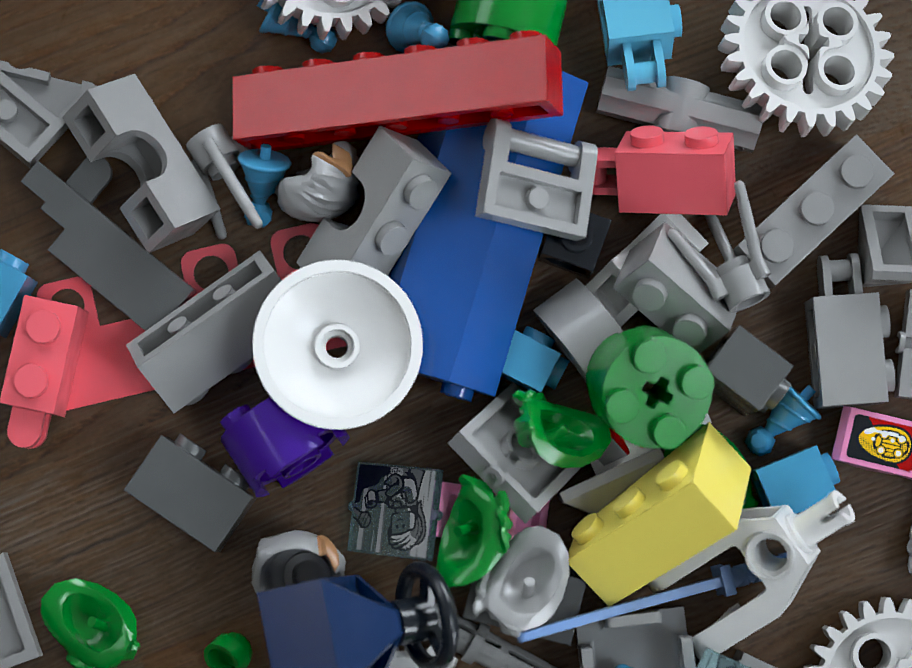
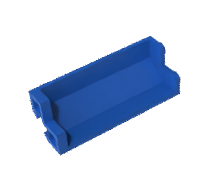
[388,71,589,402]

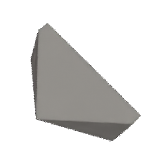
[858,204,912,287]
[557,448,664,514]

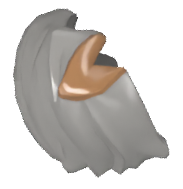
[277,141,361,223]
[251,530,346,602]

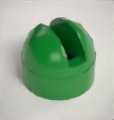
[204,632,253,668]

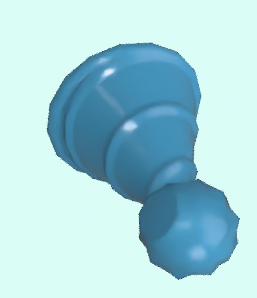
[257,0,337,54]
[386,1,450,53]
[237,144,292,228]
[745,384,821,456]

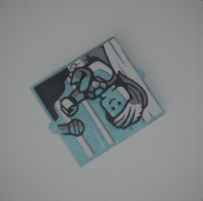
[347,462,443,561]

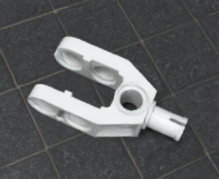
[647,490,855,662]

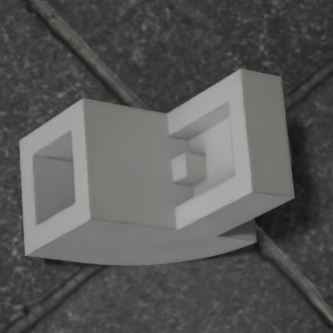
[533,278,648,384]

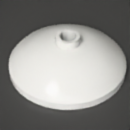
[253,260,423,430]

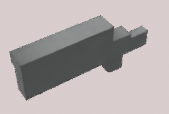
[20,157,196,331]

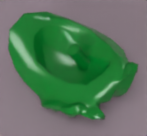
[512,389,611,468]
[436,475,513,587]
[40,578,141,668]

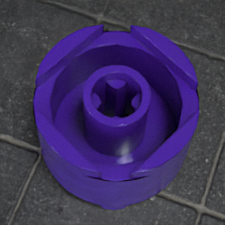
[220,392,349,497]

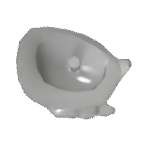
[472,526,569,638]

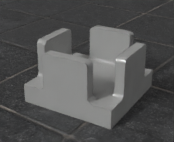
[575,606,696,668]

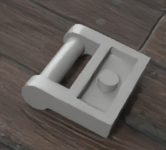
[475,118,598,241]

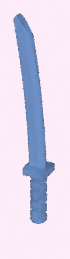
[517,552,787,643]

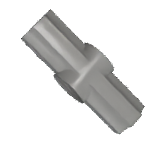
[596,66,763,153]

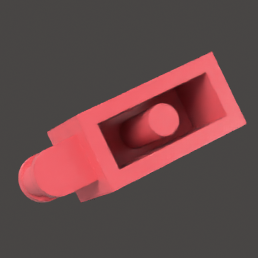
[592,125,736,216]
[0,295,89,449]

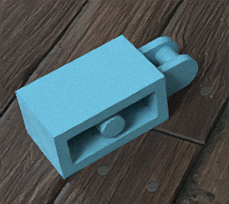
[597,0,682,91]

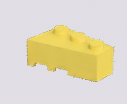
[568,422,752,606]

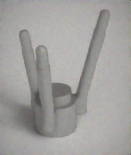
[186,124,280,240]
[668,180,771,312]

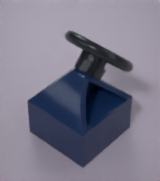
[257,561,459,668]

